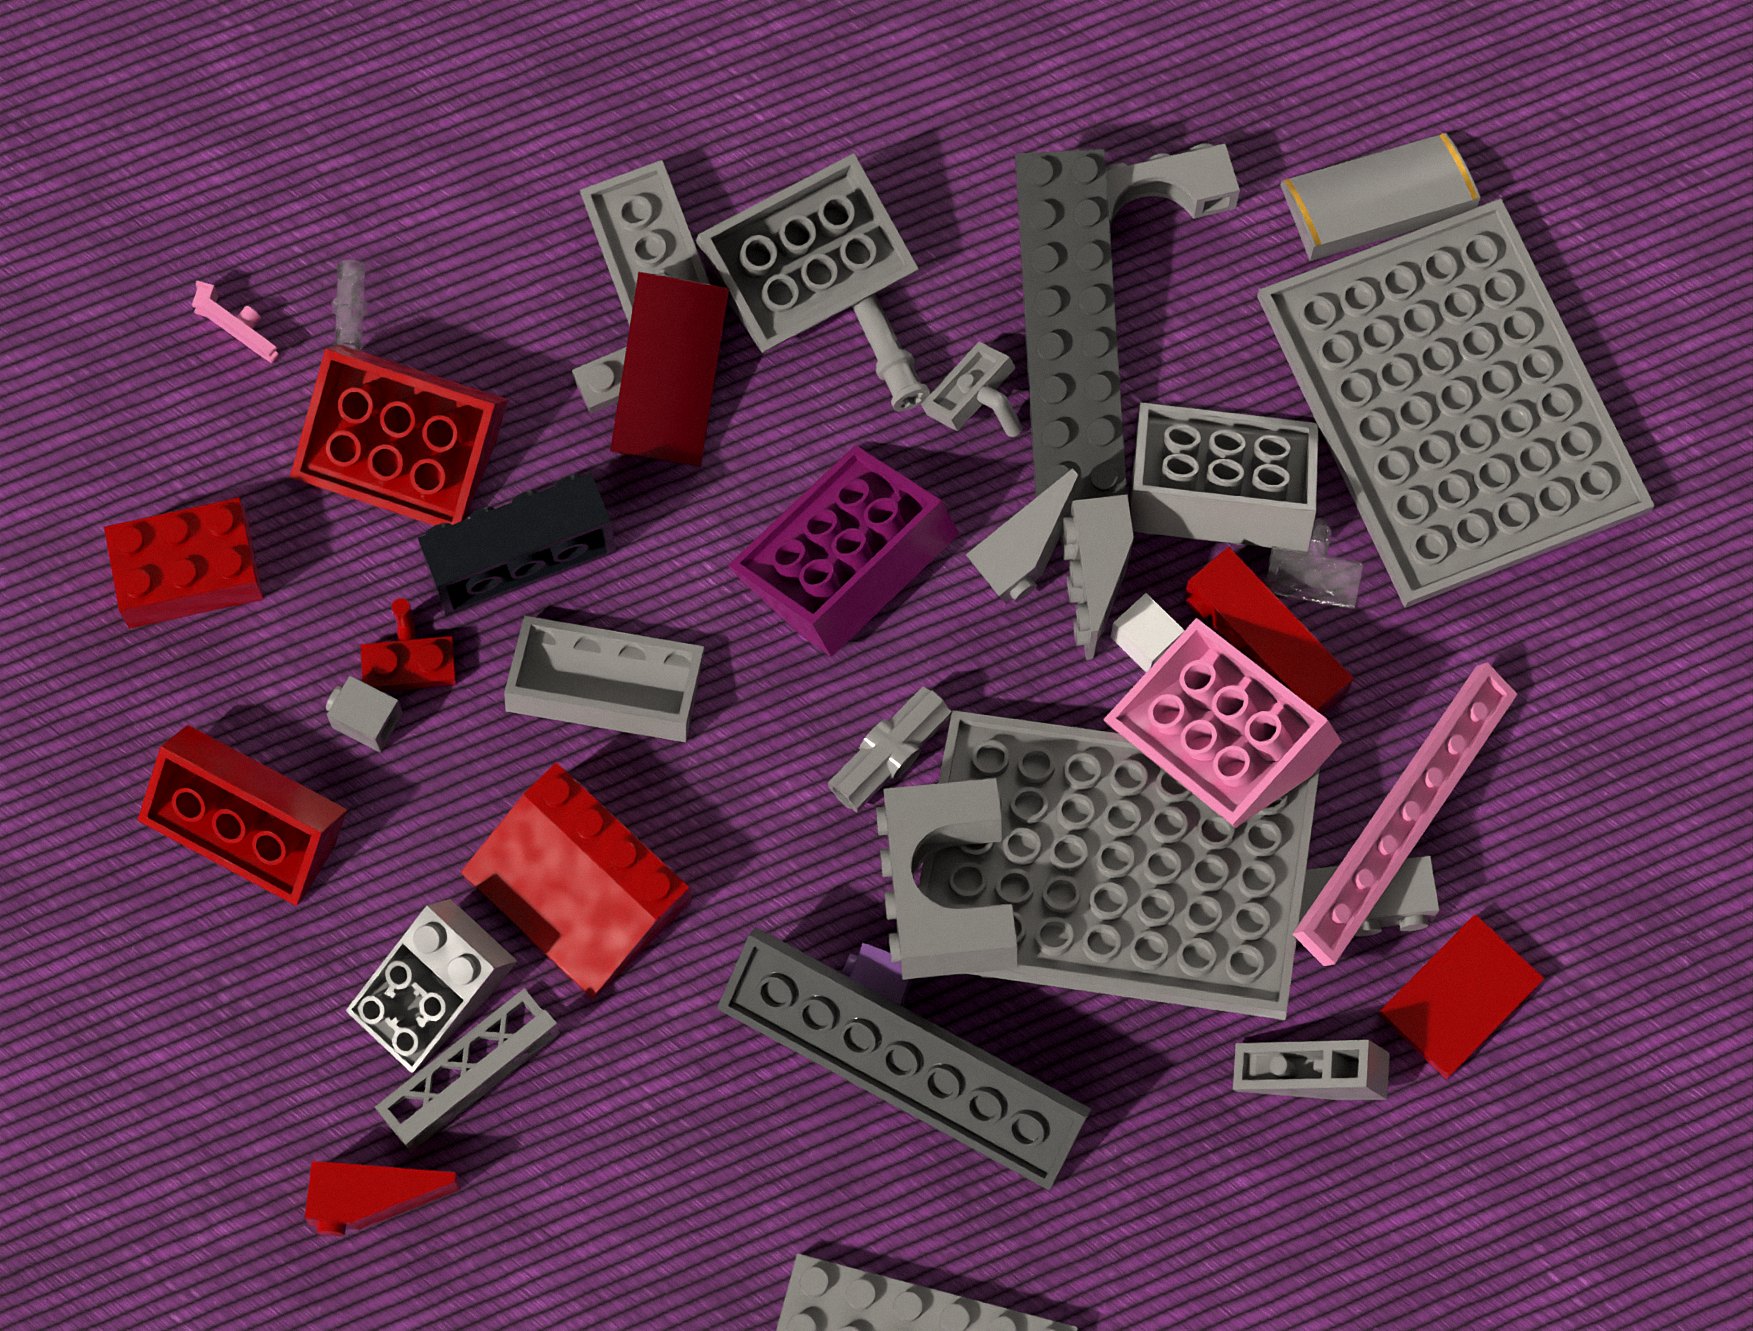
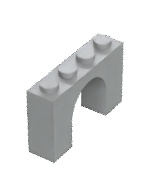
[876,778,1017,979]

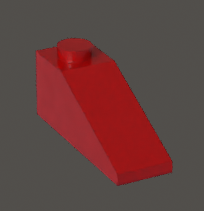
[305,1161,460,1236]

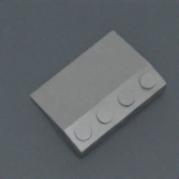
[695,153,919,353]
[1129,402,1318,552]

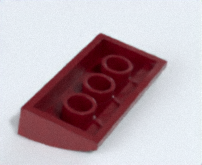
[610,272,729,467]

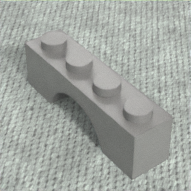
[1106,143,1240,227]

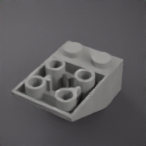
[1061,495,1134,660]
[345,899,517,1074]

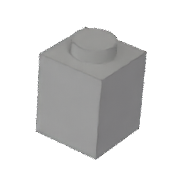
[326,676,403,753]

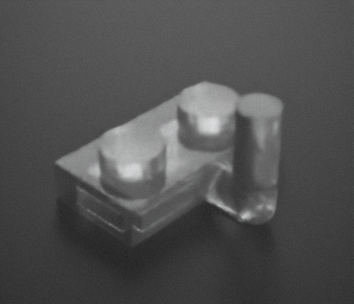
[1265,518,1363,609]

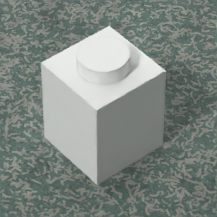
[1111,593,1185,672]

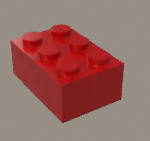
[104,498,264,629]

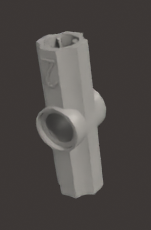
[828,686,952,813]

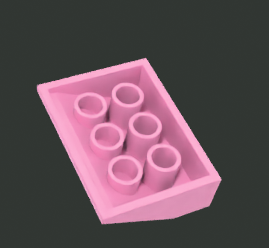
[1103,618,1342,828]

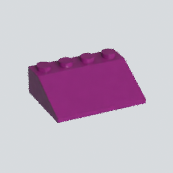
[728,445,959,657]

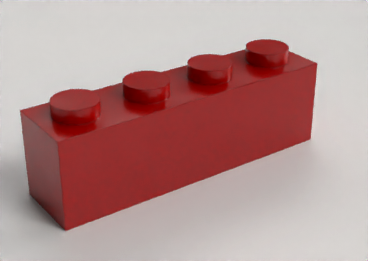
[1185,546,1354,715]

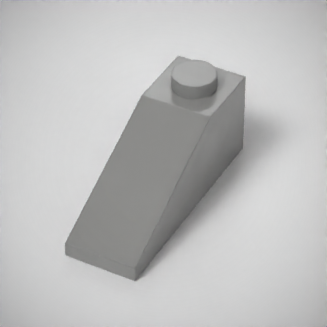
[966,468,1085,604]
[1233,1040,1390,1100]

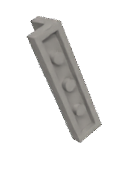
[375,988,560,1153]

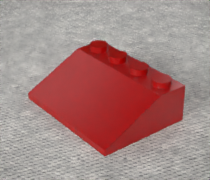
[290,345,508,526]
[461,762,692,1000]

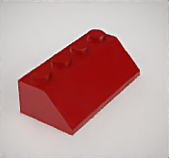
[137,725,347,906]

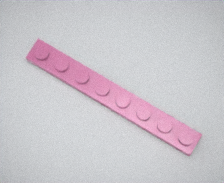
[1293,662,1517,966]

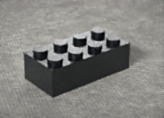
[418,473,616,616]

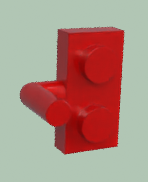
[360,598,457,692]

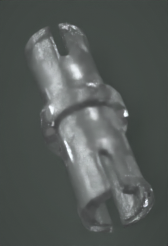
[332,260,368,351]

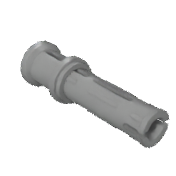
[852,293,930,412]

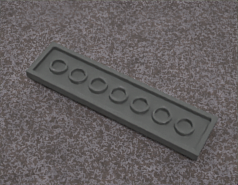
[1015,149,1127,500]
[717,927,1091,1191]

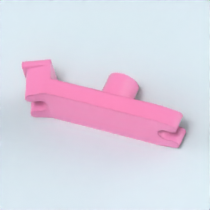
[192,281,279,363]

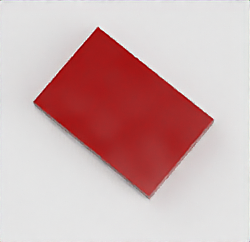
[1378,914,1545,1080]

